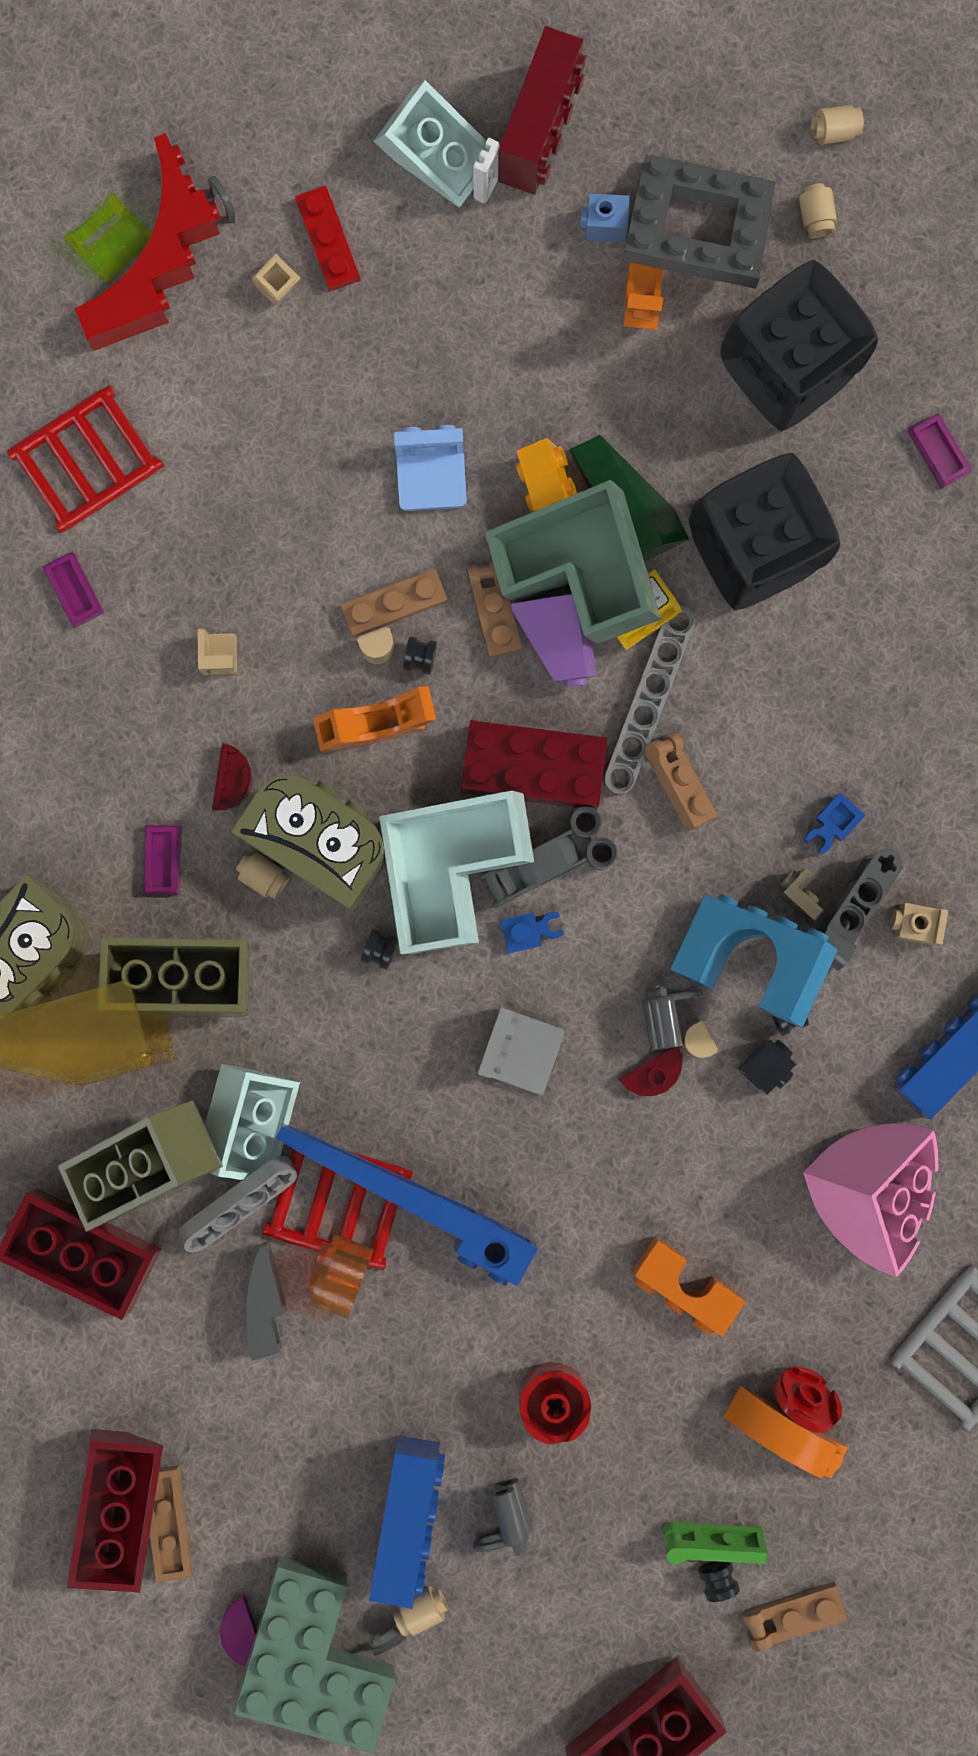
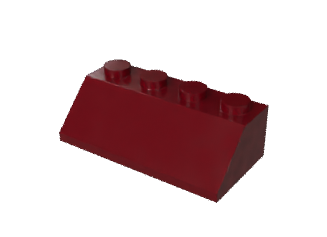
[67,1429,163,1593]

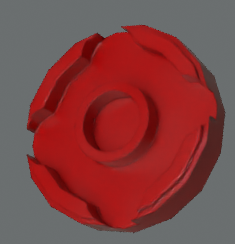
[774,1366,842,1433]

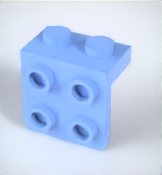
[394,425,467,511]

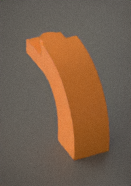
[623,262,664,331]
[313,686,436,752]
[723,1386,848,1479]

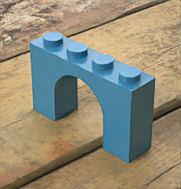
[670,894,838,1028]

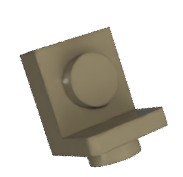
[778,868,824,923]

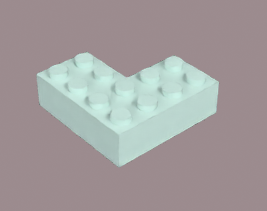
[379,791,534,954]

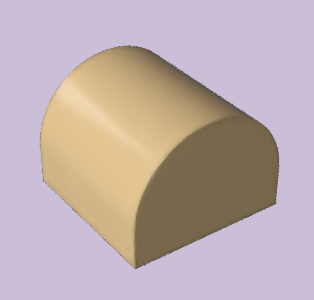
[253,254,301,305]
[357,626,395,664]
[681,1020,718,1058]

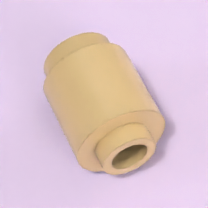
[811,104,864,145]
[799,183,837,239]
[236,851,290,900]
[392,1586,448,1637]

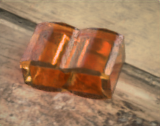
[306,1234,374,1319]

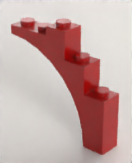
[75,133,222,351]

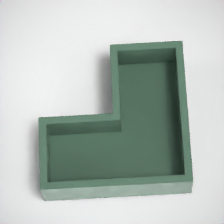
[485,480,661,644]
[234,1555,395,1753]

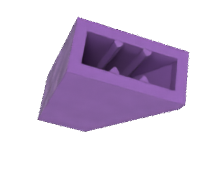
[511,594,596,687]

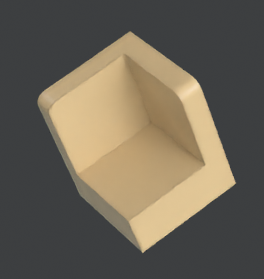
[198,629,237,675]

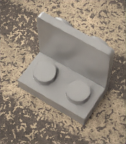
[477,1007,565,1095]

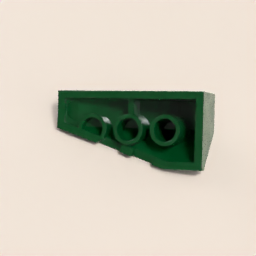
[570,435,690,562]

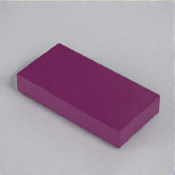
[908,413,973,489]
[42,551,105,628]
[143,825,181,895]

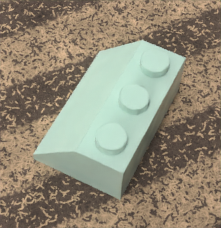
[205,1064,300,1180]

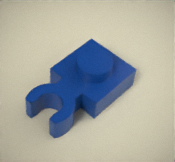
[803,793,866,855]
[500,912,564,954]

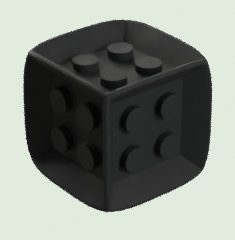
[720,260,878,431]
[688,453,840,611]

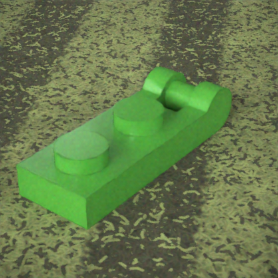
[663,1522,768,1565]

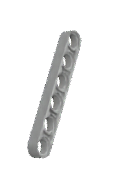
[604,606,695,795]

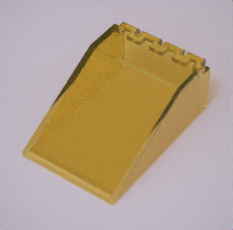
[0,981,175,1086]

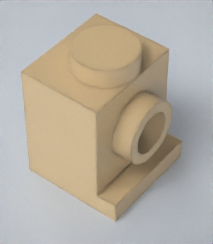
[890,903,948,945]

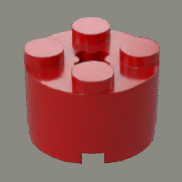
[519,1362,591,1445]

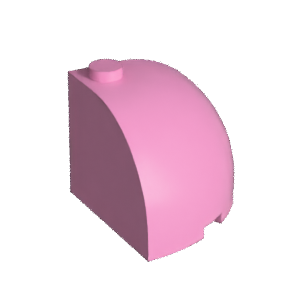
[803,1123,939,1277]

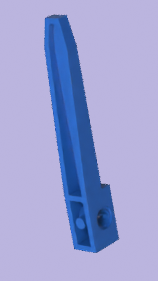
[275,1123,538,1286]

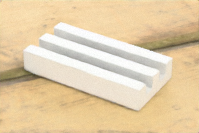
[473,137,500,203]

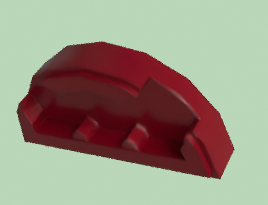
[212,743,252,811]
[618,1046,682,1096]

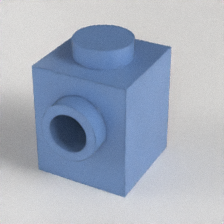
[580,193,629,242]

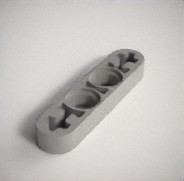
[178,1156,297,1252]

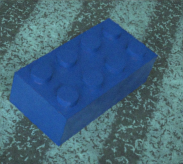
[369,1435,445,1609]

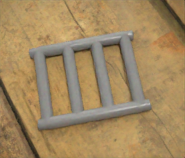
[889,1265,978,1431]

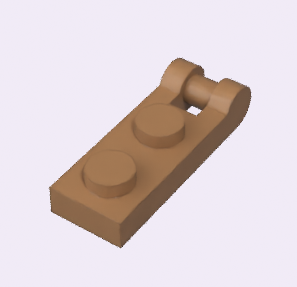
[466,560,522,659]
[645,732,718,832]
[742,1582,848,1652]

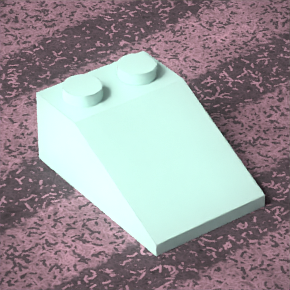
[374,80,486,207]

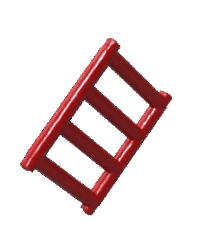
[7,385,164,533]
[262,1147,413,1270]

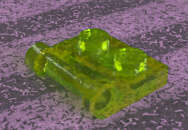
[63,193,151,284]

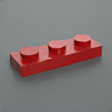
[295,185,361,292]

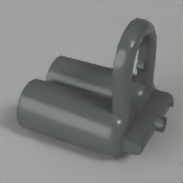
[643,985,703,1049]
[473,1478,532,1556]

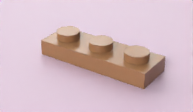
[340,568,448,638]
[149,1465,194,1583]

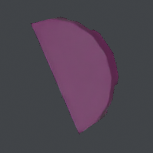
[219,1594,257,1667]

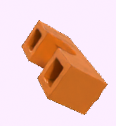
[632,1236,746,1337]

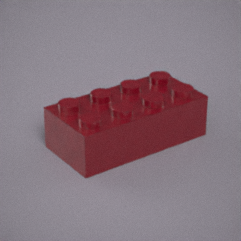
[498,26,587,195]
[461,720,608,810]
[0,1188,162,1320]
[565,1656,727,1756]

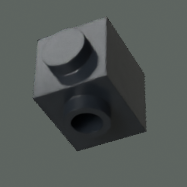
[738,1039,796,1095]

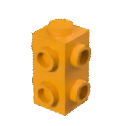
[516,438,577,513]

